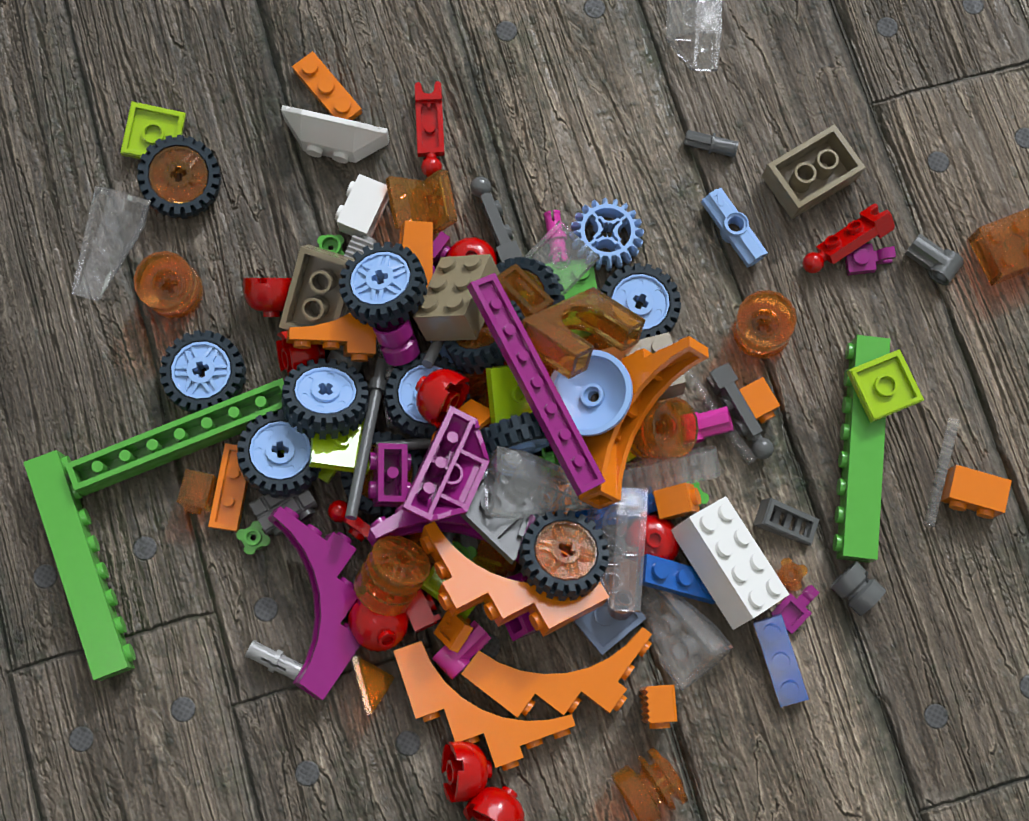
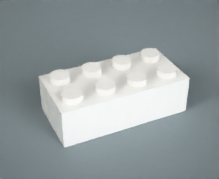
[671,496,790,630]

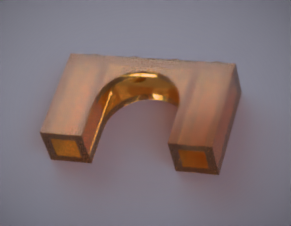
[521,287,646,379]

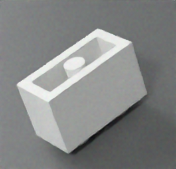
[335,174,391,238]

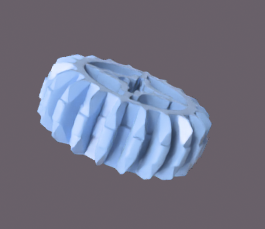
[570,197,644,271]

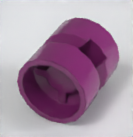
[373,317,420,366]

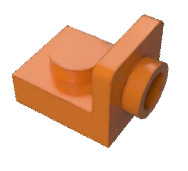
[433,610,473,653]

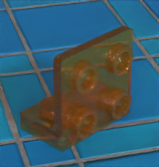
[386,170,458,234]

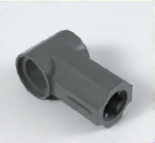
[905,234,964,286]

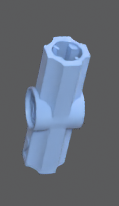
[701,188,768,268]

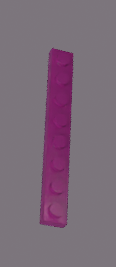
[467,273,606,496]

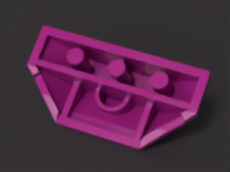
[402,406,490,523]

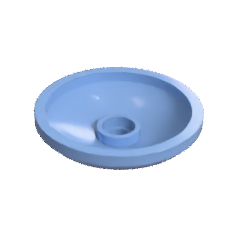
[551,350,633,436]

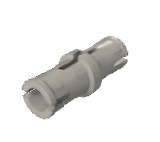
[245,640,303,680]

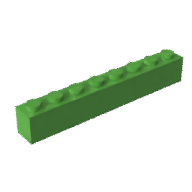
[833,335,890,563]
[65,378,284,496]
[23,450,136,681]

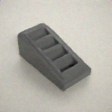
[754,498,820,546]

